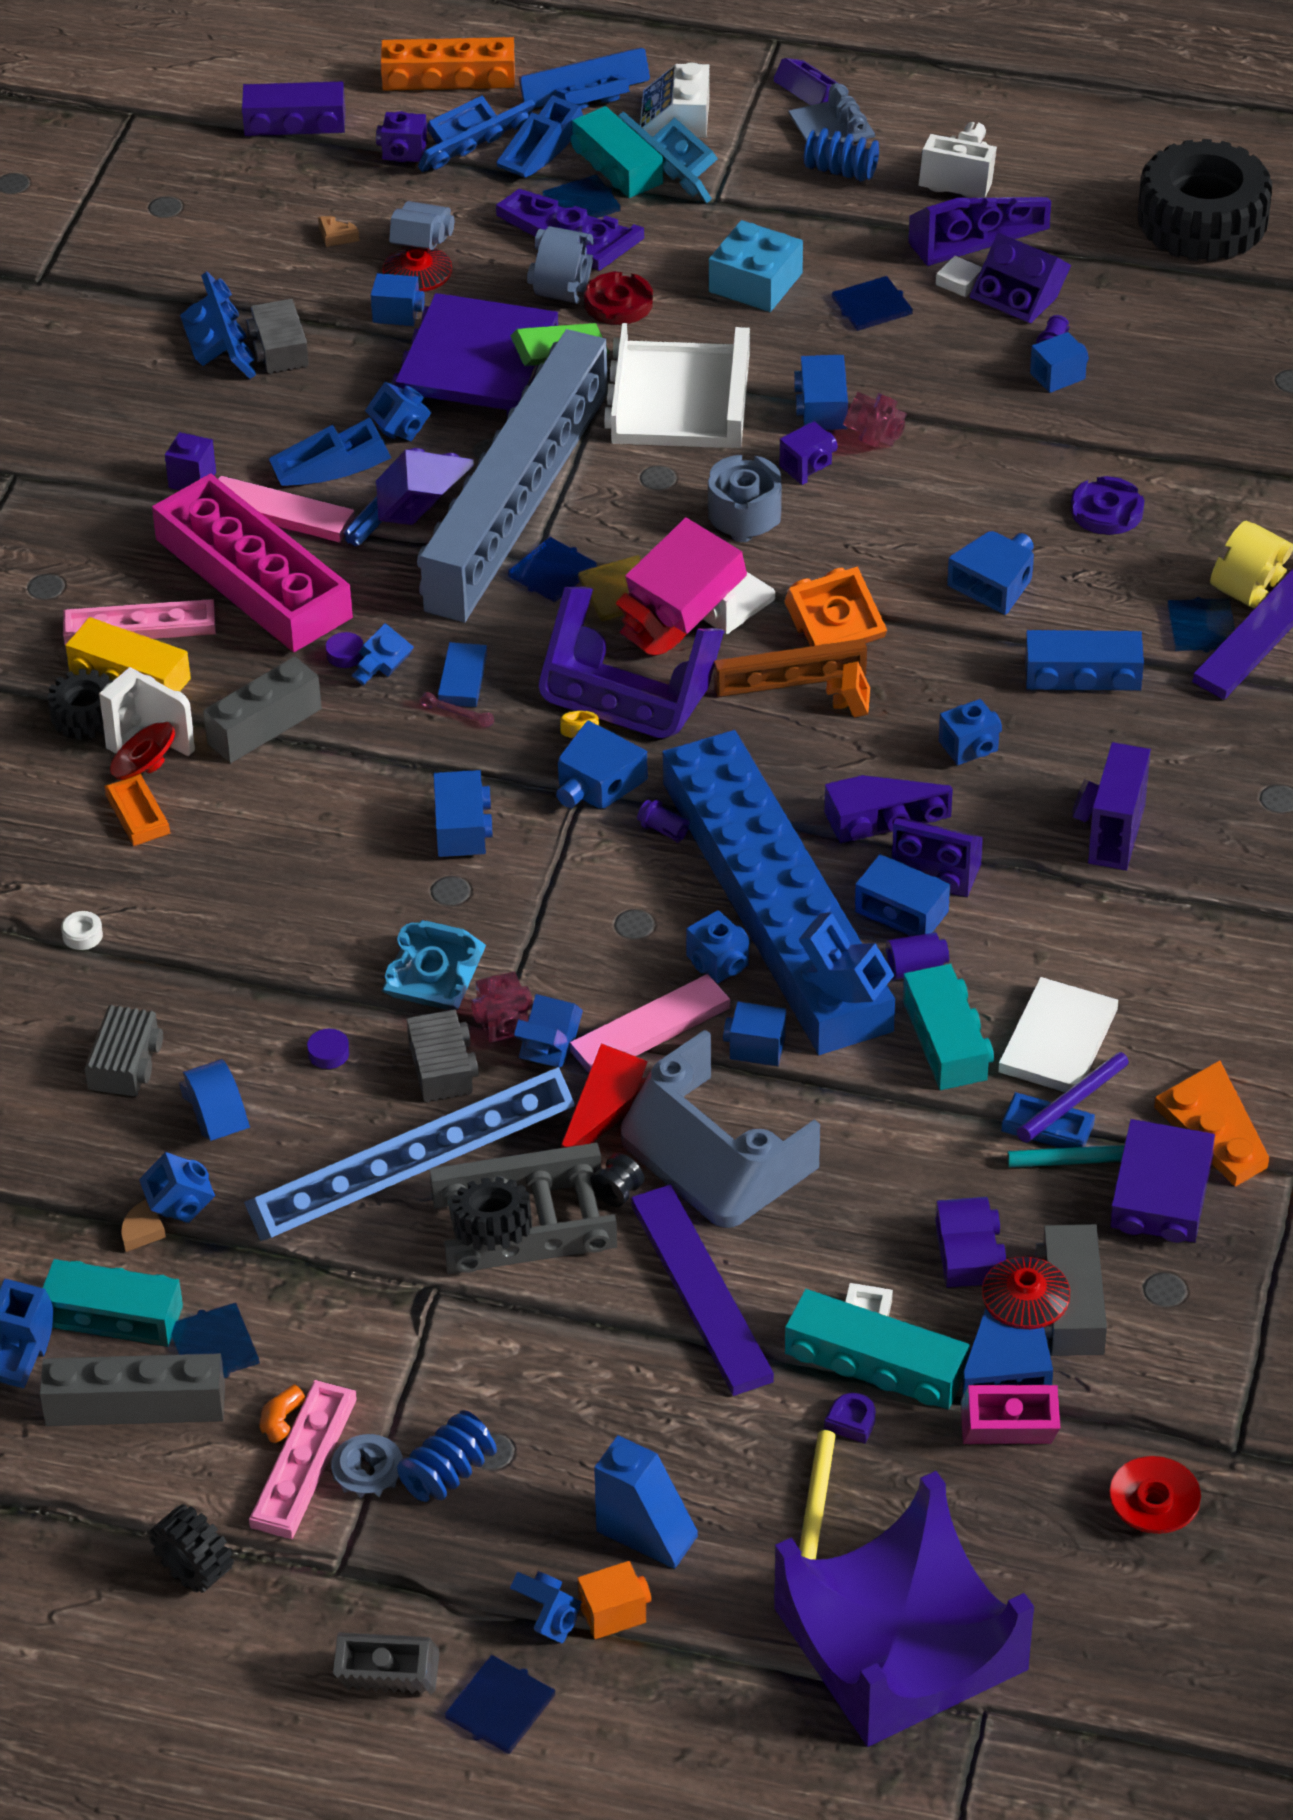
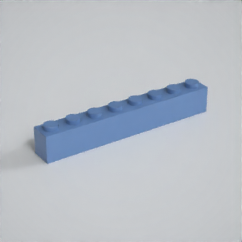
[244,1067,575,1241]

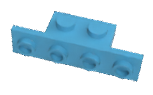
[618,111,717,203]

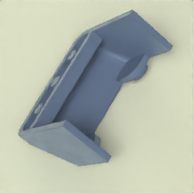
[621,1030,820,1228]

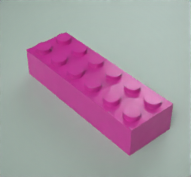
[152,473,353,653]

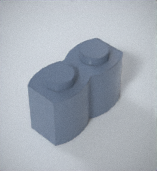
[389,201,455,250]

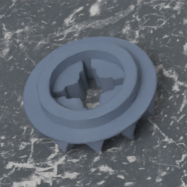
[331,1434,403,1499]

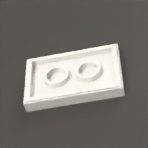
[998,977,1118,1092]

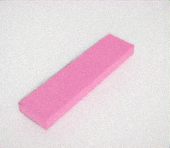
[219,476,355,542]
[63,599,216,645]
[570,974,730,1073]
[249,1380,357,1539]

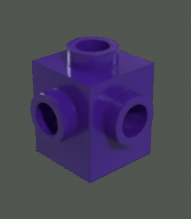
[376,111,428,162]

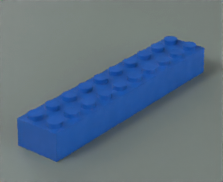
[663,730,895,1056]

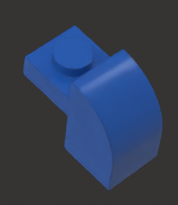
[798,912,894,1003]
[514,994,583,1068]
[178,1059,250,1141]
[0,1279,53,1389]

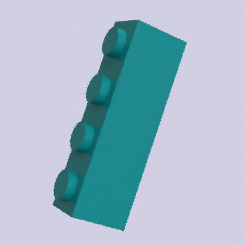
[785,1289,970,1410]

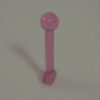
[420,692,494,727]

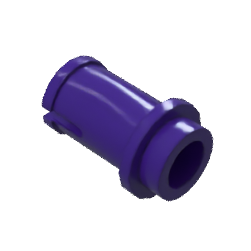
[1036,315,1070,344]
[637,800,690,843]

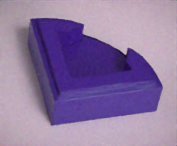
[1072,779,1099,822]

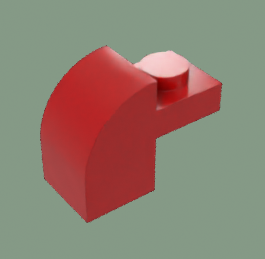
[615,592,687,655]

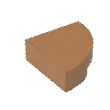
[318,216,360,247]
[121,1200,166,1252]

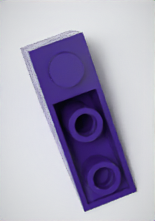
[824,775,953,844]

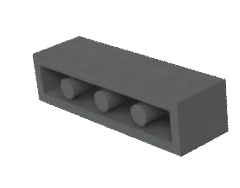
[40,1353,225,1426]

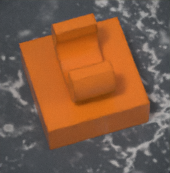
[826,661,870,718]

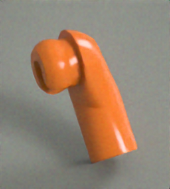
[259,1384,305,1443]

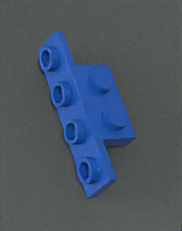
[519,47,650,109]
[418,95,536,172]
[180,271,256,379]

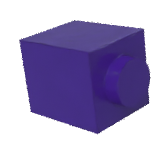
[165,432,216,490]

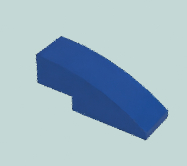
[496,95,583,178]
[269,417,391,486]

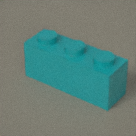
[571,106,663,198]
[903,964,994,1090]
[43,1259,183,1347]

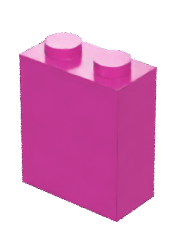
[625,517,747,634]

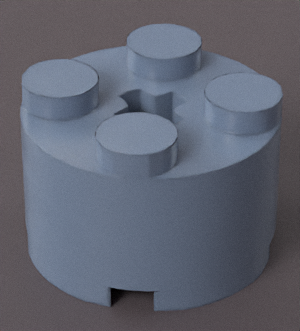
[527,226,593,304]
[708,455,782,542]

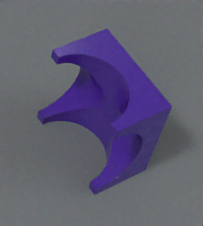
[774,1471,1034,1747]

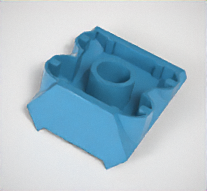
[381,920,486,1010]

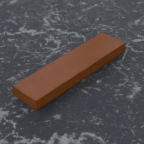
[714,639,867,697]

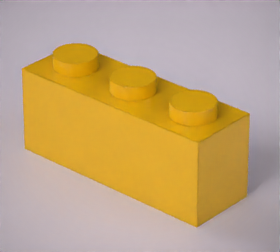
[65,617,191,692]

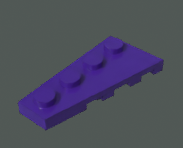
[496,189,644,272]

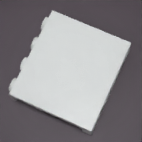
[605,323,750,448]

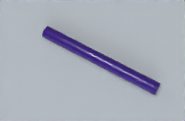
[1017,1052,1129,1143]

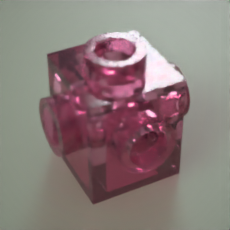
[843,391,907,448]
[471,971,533,1043]

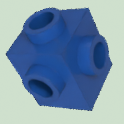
[365,382,432,442]
[938,699,1002,766]
[686,910,750,984]
[139,1152,215,1223]

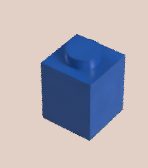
[371,273,425,326]
[1030,332,1089,393]
[723,1002,786,1067]

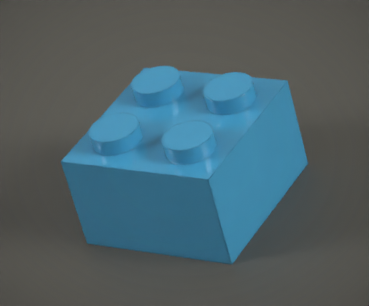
[709,220,803,312]

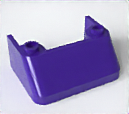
[539,587,725,738]

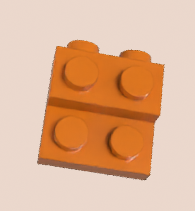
[784,566,887,646]

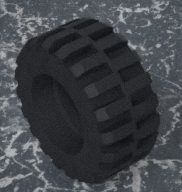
[1137,139,1272,262]

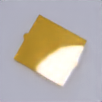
[578,555,641,621]

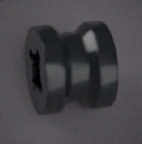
[590,1153,644,1207]

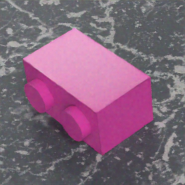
[961,1385,1060,1444]

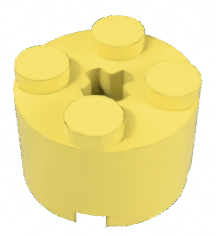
[1210,521,1293,609]

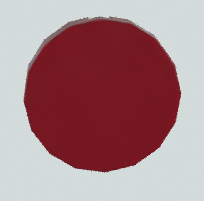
[584,271,653,325]

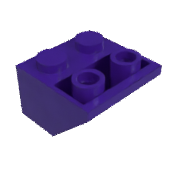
[969,233,1071,323]
[376,448,474,525]
[892,818,983,898]

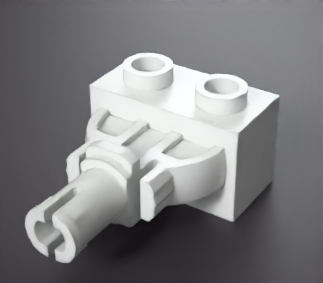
[918,122,997,198]

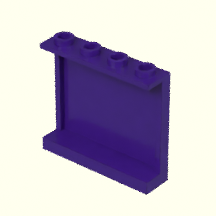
[392,293,558,417]

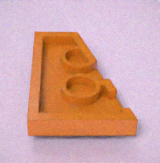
[1154,1060,1269,1187]

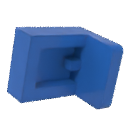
[510,1571,582,1643]

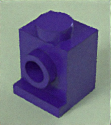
[779,421,838,485]

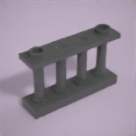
[429,1143,617,1274]

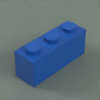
[1025,630,1144,691]

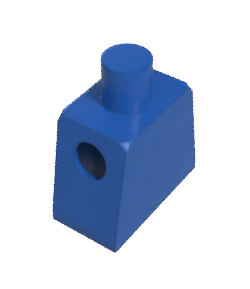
[947,531,1034,615]
[556,720,648,809]

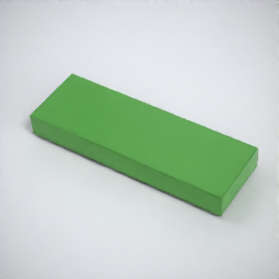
[510,323,610,366]

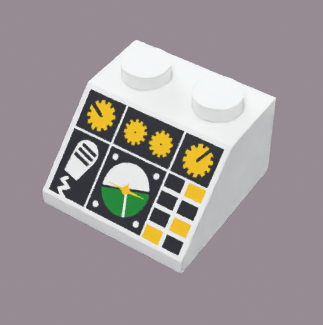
[640,63,709,138]

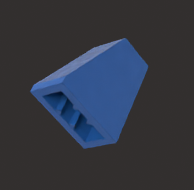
[962,1308,1053,1397]
[594,1435,698,1569]

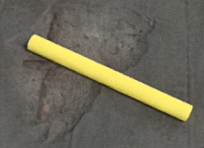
[799,1430,835,1560]

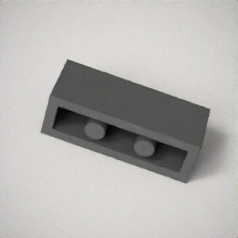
[203,656,322,764]
[1035,1224,1107,1356]

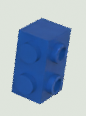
[794,355,848,430]
[434,770,493,857]
[855,854,950,936]

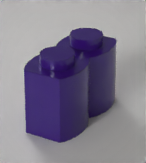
[935,1197,1006,1288]

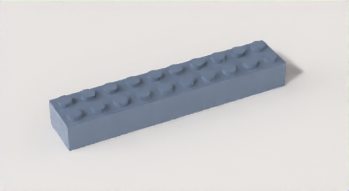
[417,329,608,623]

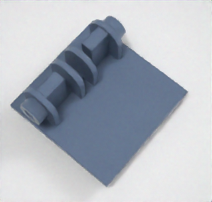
[788,83,875,143]

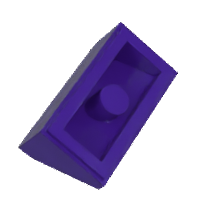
[774,58,838,105]

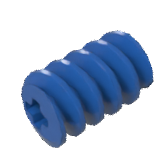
[804,128,879,182]
[397,1410,497,1502]

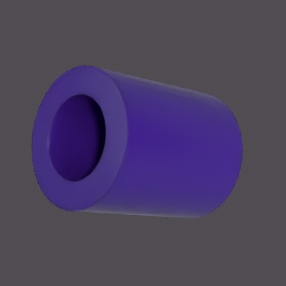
[886,932,949,980]

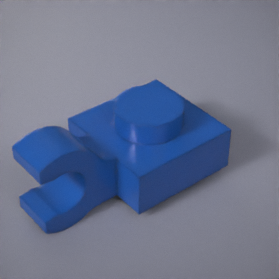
[352,623,414,686]

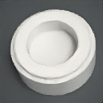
[61,911,103,950]

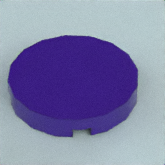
[1070,476,1145,535]

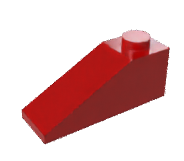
[561,1043,648,1148]

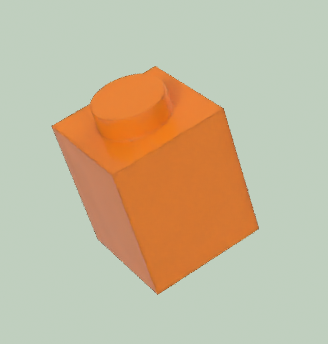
[577,1561,651,1640]

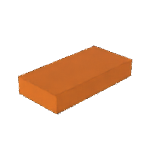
[104,774,170,846]

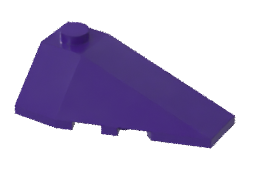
[908,197,1051,266]

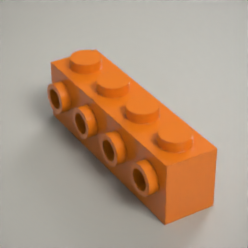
[381,37,515,91]

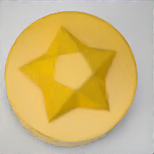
[560,711,599,738]

